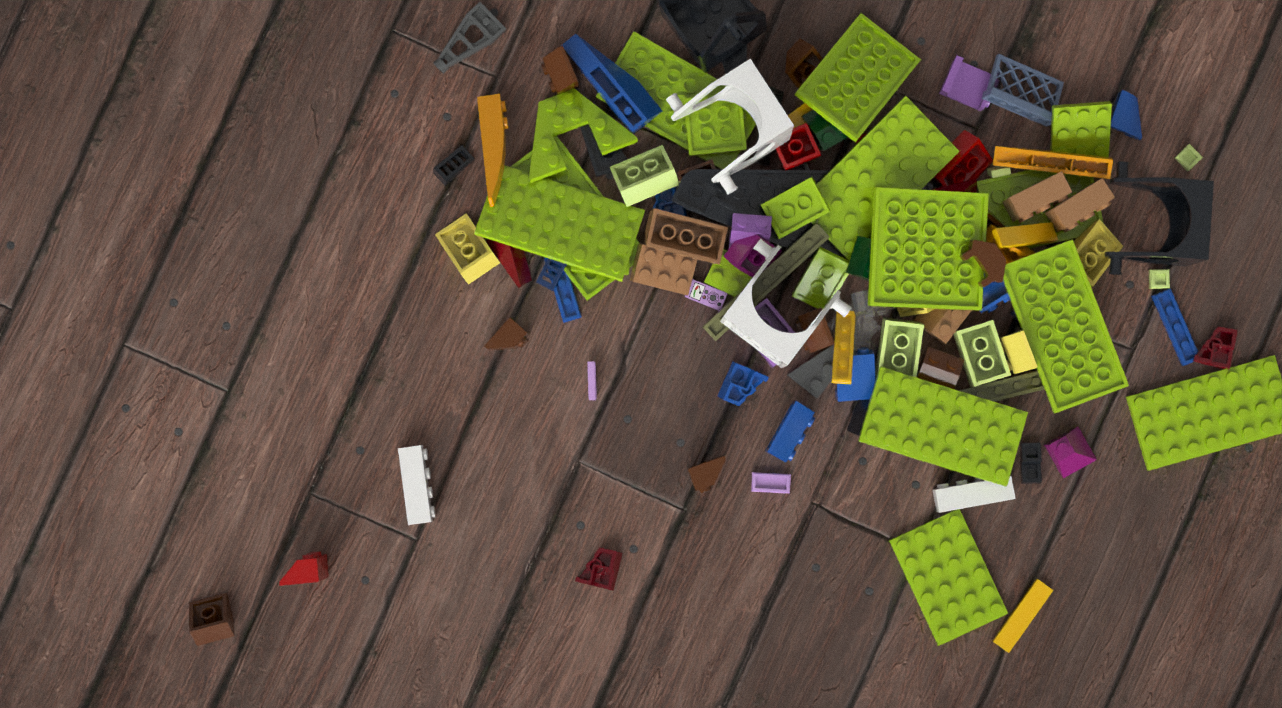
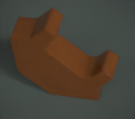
[960,240,1006,287]

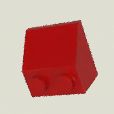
[775,123,821,171]

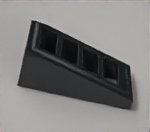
[433,145,475,186]

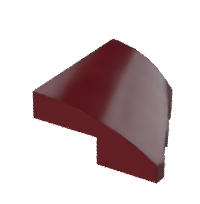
[1193,326,1238,369]
[575,548,623,591]

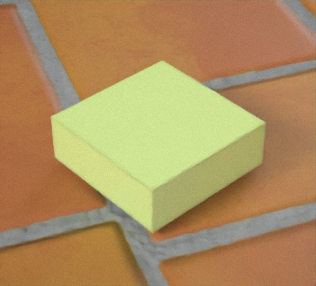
[1174,144,1203,171]
[987,166,1011,178]
[1148,269,1170,289]

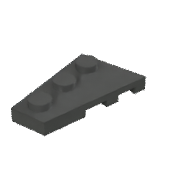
[787,345,834,399]

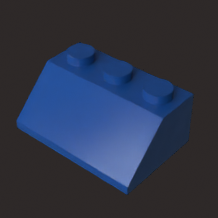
[765,401,815,463]

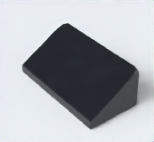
[847,399,870,436]

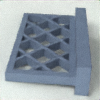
[981,54,1064,127]

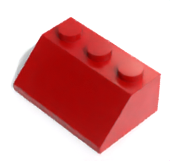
[931,130,993,188]
[279,551,329,586]

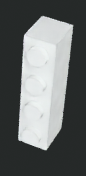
[398,445,436,525]
[932,476,1016,513]

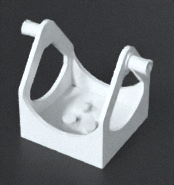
[666,59,794,195]
[720,239,852,368]

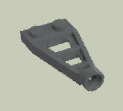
[433,2,507,74]

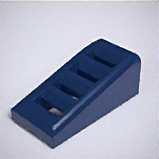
[536,258,567,291]

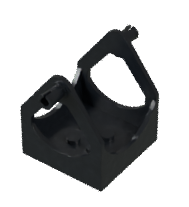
[658,0,767,73]
[1105,161,1214,275]

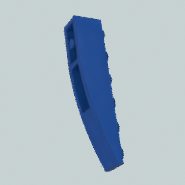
[561,34,663,134]

